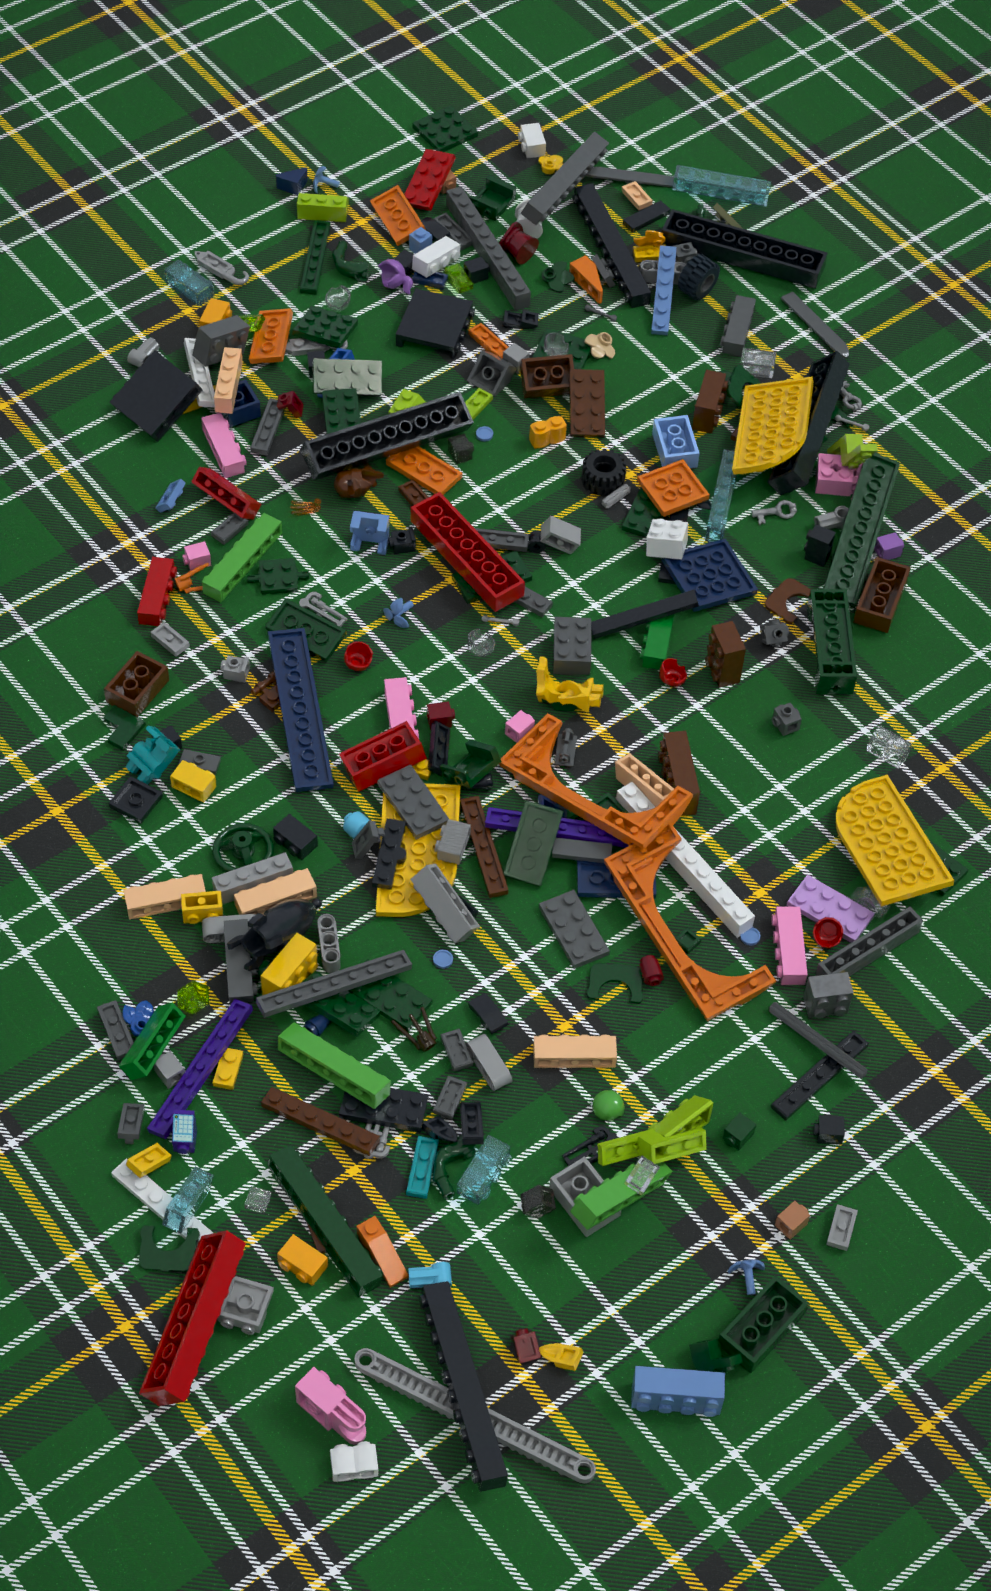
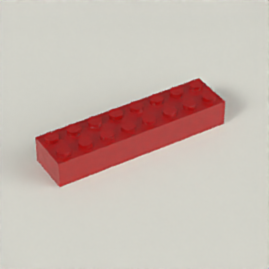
[411,492,525,612]
[139,1230,246,1406]

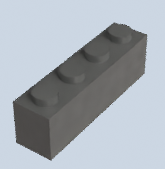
[720,295,756,357]
[224,919,257,1004]

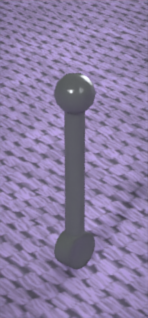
[585,305,617,322]

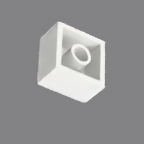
[646,519,688,559]

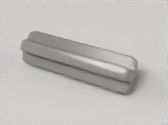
[601,484,631,509]

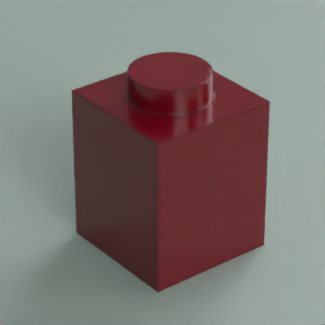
[427,701,455,730]

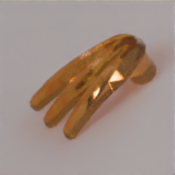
[290,498,321,515]

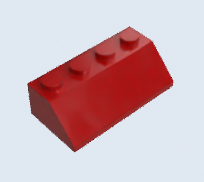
[339,721,427,792]

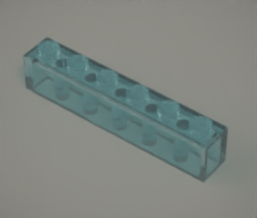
[672,165,771,207]
[705,450,737,542]

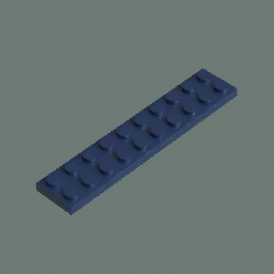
[268,628,334,792]

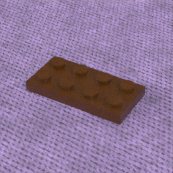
[569,369,605,437]

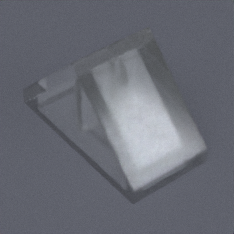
[849,886,891,921]
[624,1156,660,1195]

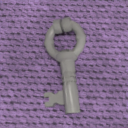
[840,381,862,411]
[752,500,797,525]

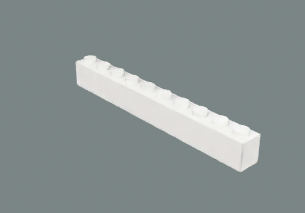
[616,782,755,938]

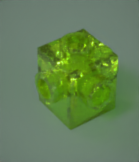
[177,980,209,1014]

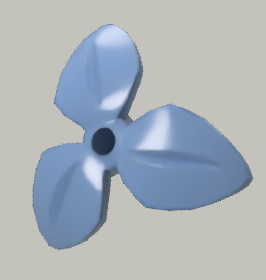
[313,166,340,193]
[383,598,414,628]
[728,1259,765,1295]

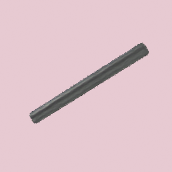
[769,1002,868,1079]

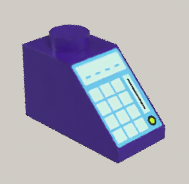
[172,1110,197,1154]

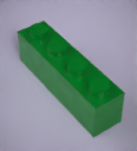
[640,599,675,670]
[118,1002,186,1080]

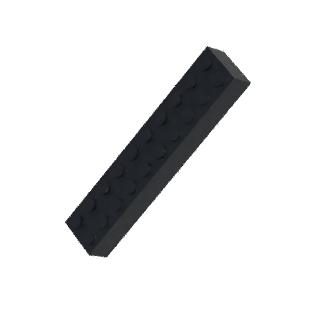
[662,209,828,289]
[768,351,850,495]
[300,391,474,481]

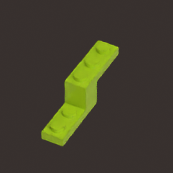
[827,434,878,469]
[597,1128,706,1166]

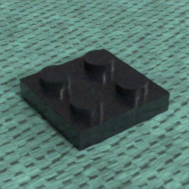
[109,776,163,824]

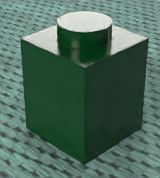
[723,1112,756,1151]

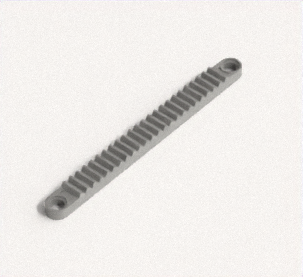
[355,1348,596,1484]

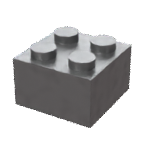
[803,972,854,1018]

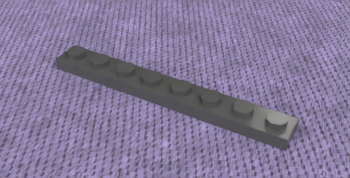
[256,950,412,1018]

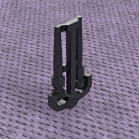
[562,1126,618,1166]

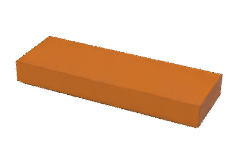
[468,323,508,359]

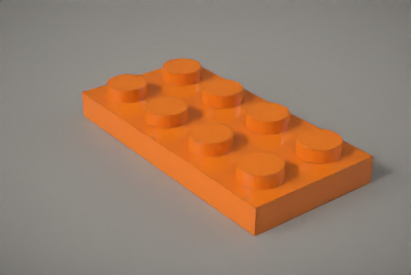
[370,185,426,246]
[249,308,293,364]
[386,446,463,495]

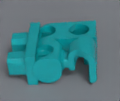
[126,726,180,785]

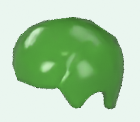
[592,1090,625,1121]

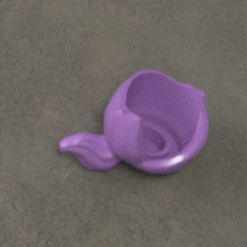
[378,259,413,295]

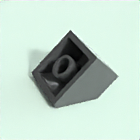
[467,350,517,396]

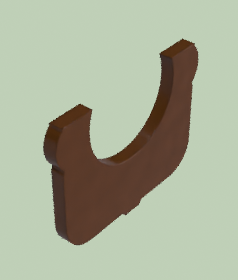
[765,578,810,624]

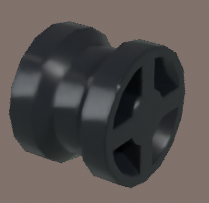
[528,531,546,553]

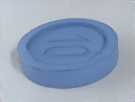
[476,426,493,442]
[740,927,760,945]
[433,950,453,969]

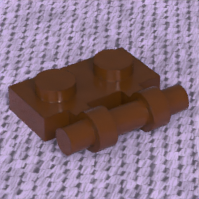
[251,672,280,712]

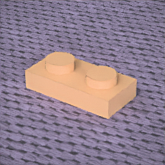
[622,181,653,211]

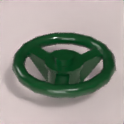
[212,823,274,872]

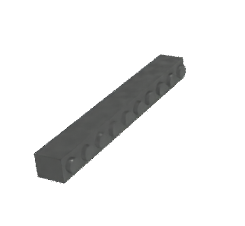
[521,131,609,225]
[446,186,531,311]

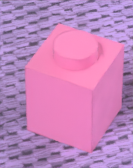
[182,541,211,571]
[505,710,535,743]

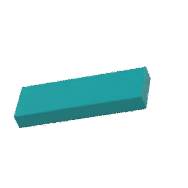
[406,1136,439,1199]

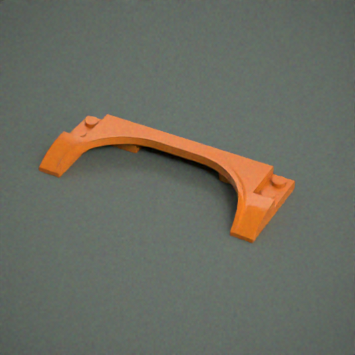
[499,713,693,849]
[604,826,776,1021]

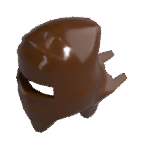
[334,464,384,498]

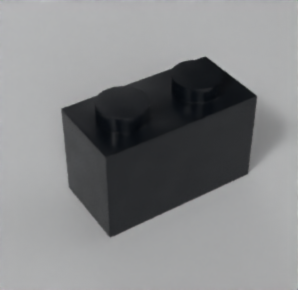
[803,524,836,567]
[273,814,318,860]

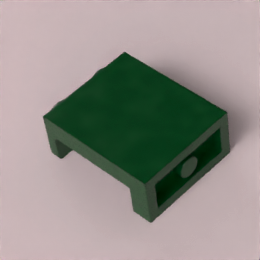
[469,175,516,221]
[440,740,502,788]

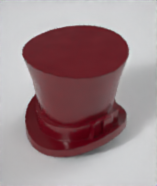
[499,222,539,264]

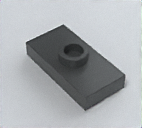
[211,513,249,545]
[179,749,221,775]
[440,1028,473,1072]
[433,1076,467,1120]

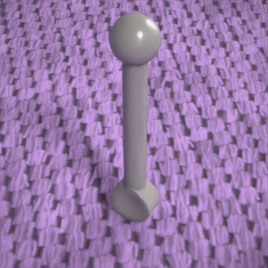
[835,415,869,431]
[481,615,519,626]

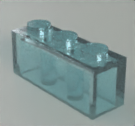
[164,259,214,306]
[457,1135,512,1205]
[162,1166,214,1234]

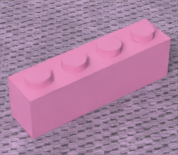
[201,413,246,478]
[384,677,419,739]
[771,907,807,985]

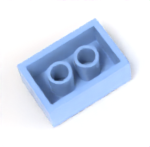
[652,415,699,468]

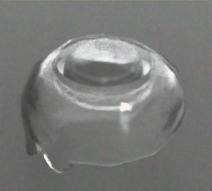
[325,285,351,312]
[543,333,569,356]
[467,629,495,656]

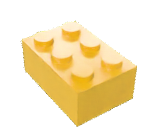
[261,933,318,995]

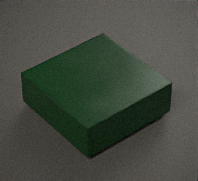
[675,927,702,954]

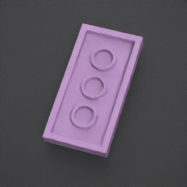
[787,874,875,943]

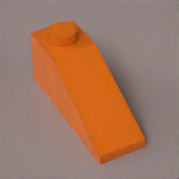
[569,255,603,304]
[357,1216,409,1288]

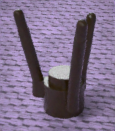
[391,1007,437,1052]

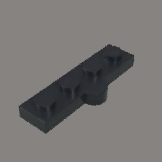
[372,818,407,890]

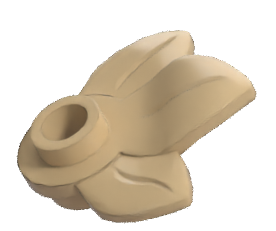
[584,332,615,359]

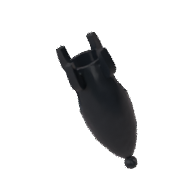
[227,898,322,971]

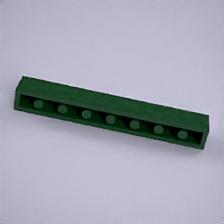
[268,1145,383,1297]

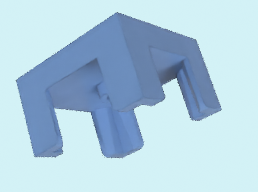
[350,511,389,555]

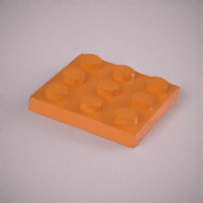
[637,459,710,517]

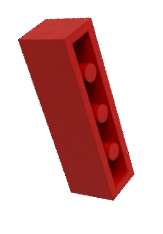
[191,467,262,520]
[137,557,177,626]

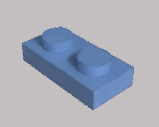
[156,479,186,513]

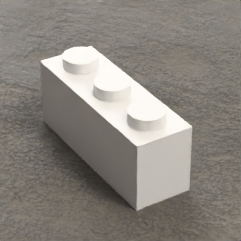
[412,236,461,278]

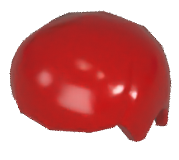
[344,642,373,671]
[659,658,687,687]
[813,917,843,948]

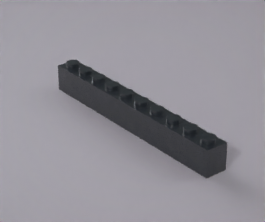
[572,183,651,309]
[419,1281,508,1492]

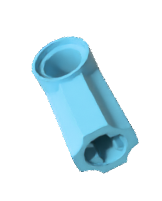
[408,1262,452,1288]

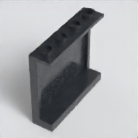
[396,288,475,359]
[110,350,203,442]

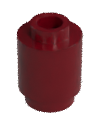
[639,955,664,986]

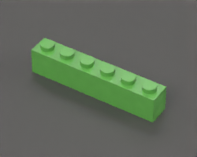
[202,513,282,602]
[278,1022,391,1109]
[570,1158,673,1230]

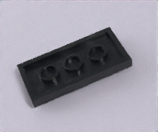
[339,1088,429,1133]

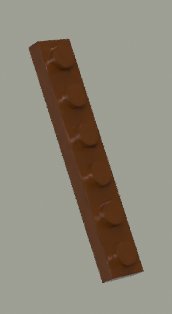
[460,796,509,898]
[261,1087,380,1156]

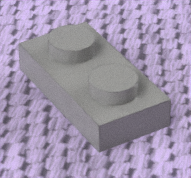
[151,622,190,657]
[826,1204,858,1251]

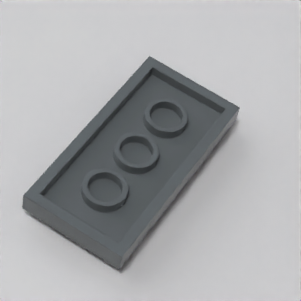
[377,765,449,840]
[539,890,610,969]

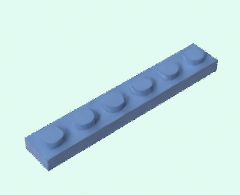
[651,245,677,335]

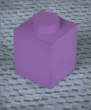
[874,532,904,560]

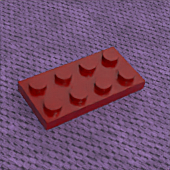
[404,149,456,211]

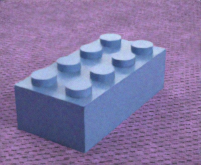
[631,1366,725,1417]

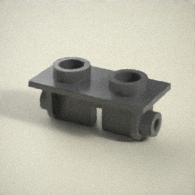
[554,728,577,767]

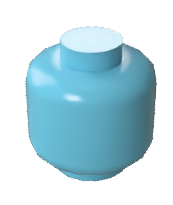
[343,811,369,839]

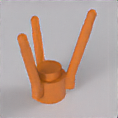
[174,563,209,594]

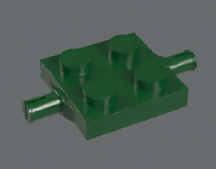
[247,558,309,594]

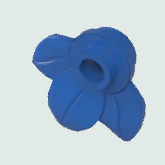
[122,1000,154,1037]

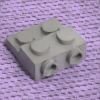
[218,1276,274,1335]

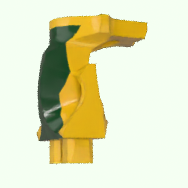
[536,657,604,712]

